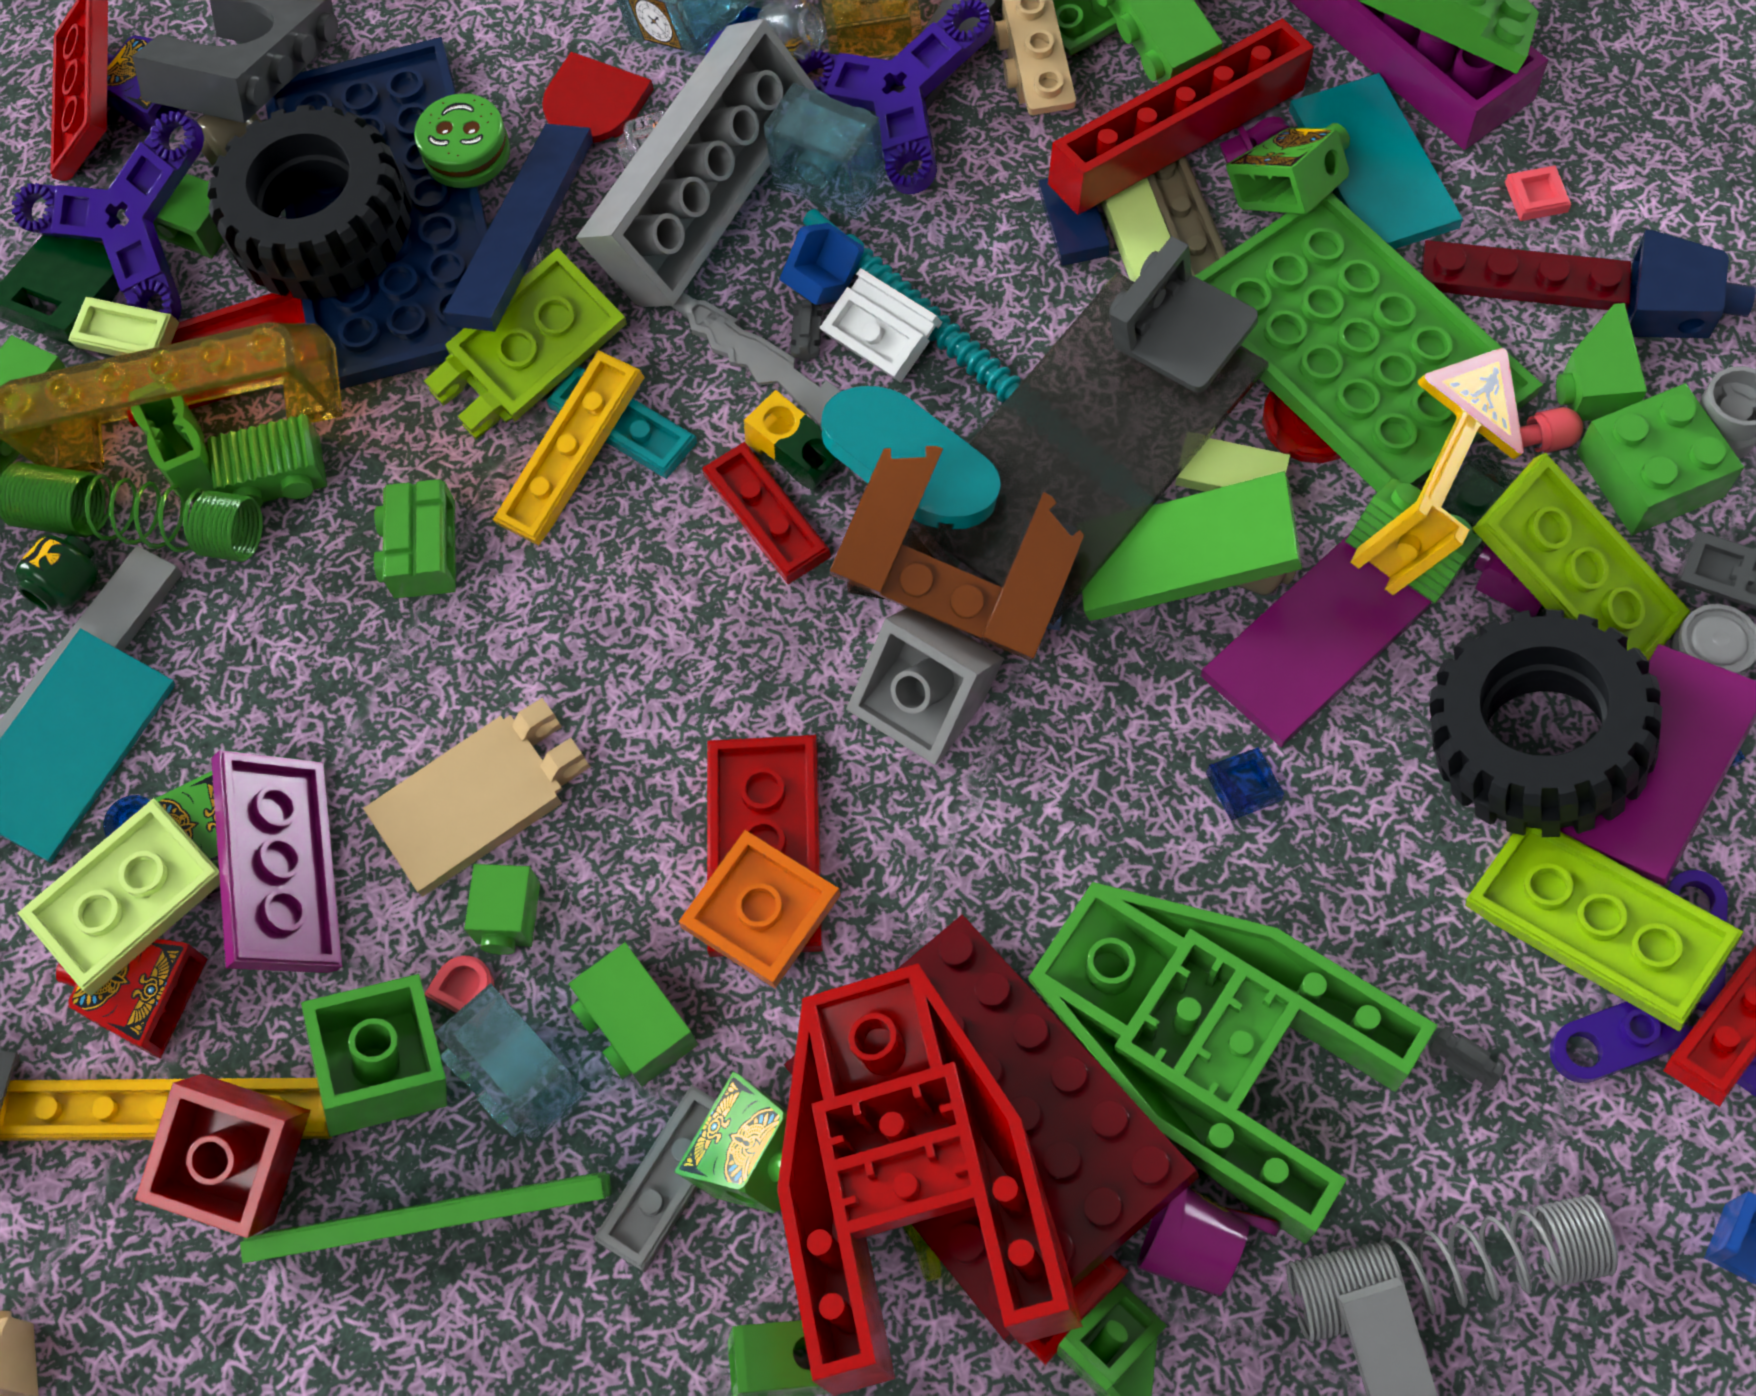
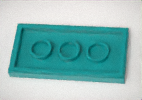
[1289,73,1463,249]
[0,628,176,864]

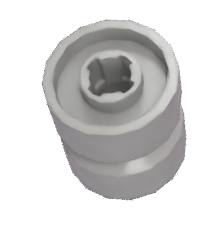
[1700,366,1756,459]

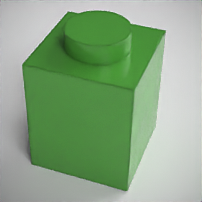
[464,864,540,955]

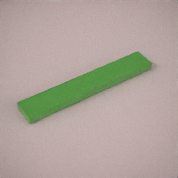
[240,1171,612,1264]

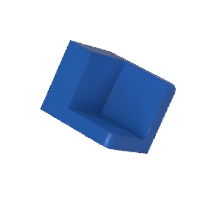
[779,223,864,305]
[1704,1191,1756,1285]

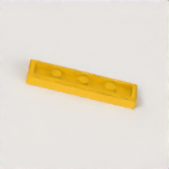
[493,350,645,546]

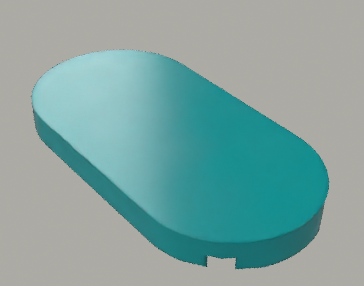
[821,386,1001,529]

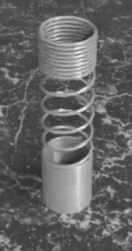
[1286,1194,1618,1343]

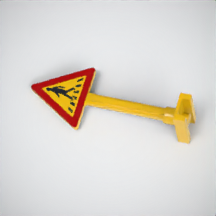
[1350,348,1524,595]

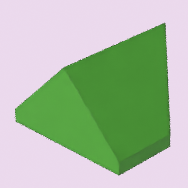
[1057,1282,1167,1396]

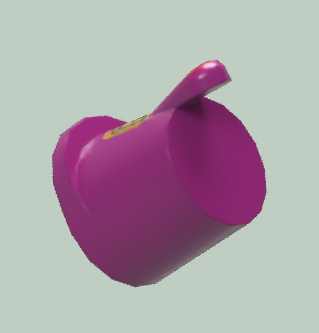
[1137,1186,1280,1297]

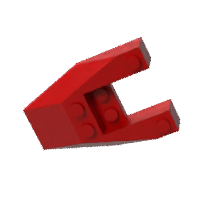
[777,963,1083,1396]

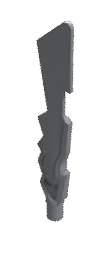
[671,291,841,428]

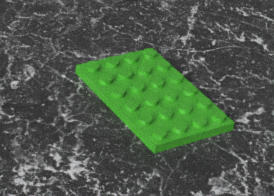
[1195,193,1543,493]

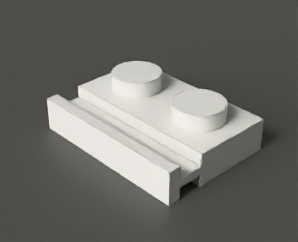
[819,268,943,383]

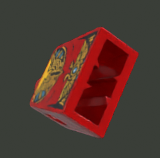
[56,939,208,1059]

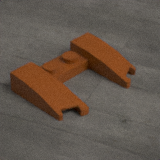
[830,446,1084,661]

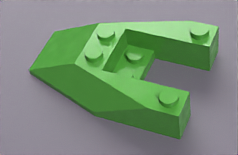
[1028,882,1438,1245]

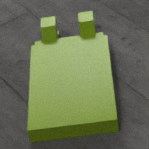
[424,248,627,440]

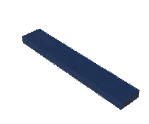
[443,124,593,332]

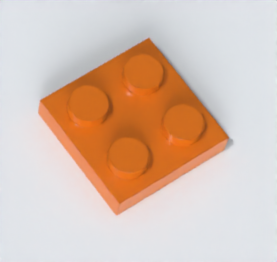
[678,830,841,989]

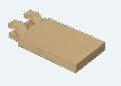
[363,698,590,897]

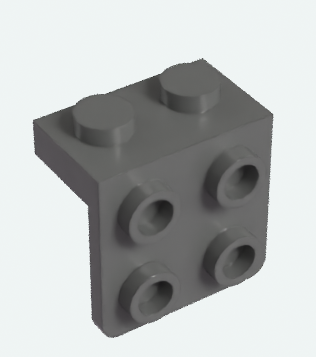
[1109,236,1258,393]

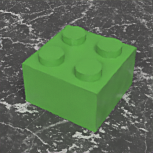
[1576,383,1744,536]
[301,974,447,1137]

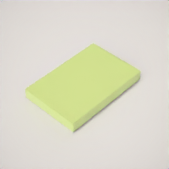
[18,798,220,996]

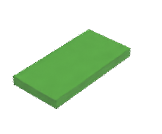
[1077,471,1303,621]

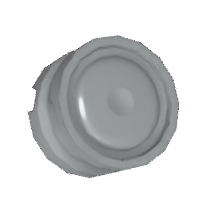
[1670,604,1756,676]

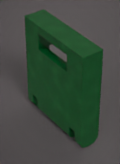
[0,235,120,346]

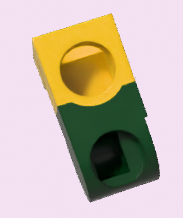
[744,390,842,490]

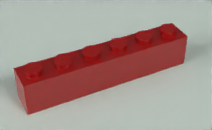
[1048,18,1314,215]

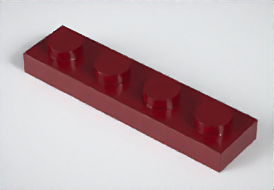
[1421,240,1631,310]

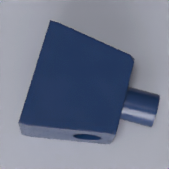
[1627,229,1756,338]

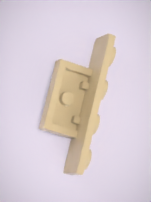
[995,0,1076,115]

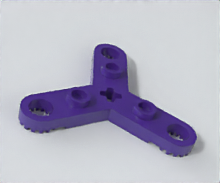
[796,0,994,194]
[12,111,204,320]
[1549,870,1756,1097]

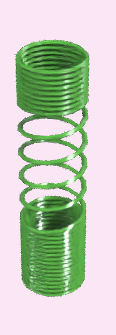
[0,461,263,562]

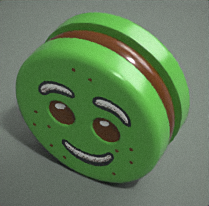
[414,93,511,188]

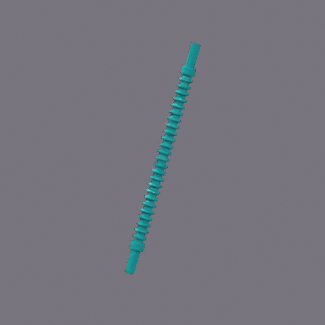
[803,209,1157,510]

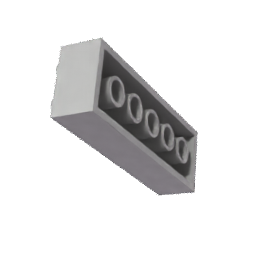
[576,18,819,307]

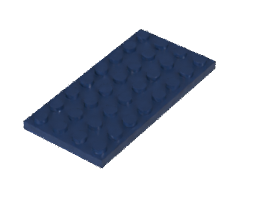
[265,37,489,394]

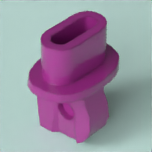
[1219,116,1291,164]

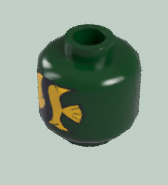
[15,535,98,613]

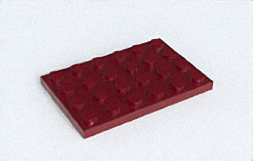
[784,914,1199,1345]

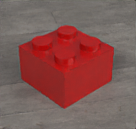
[135,1074,311,1238]

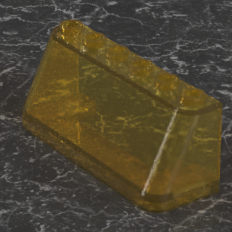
[0,322,343,472]

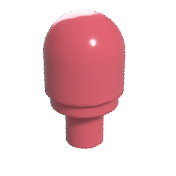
[1520,407,1584,453]

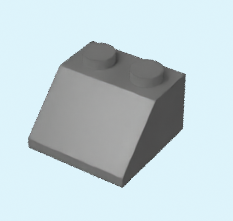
[846,608,1004,765]

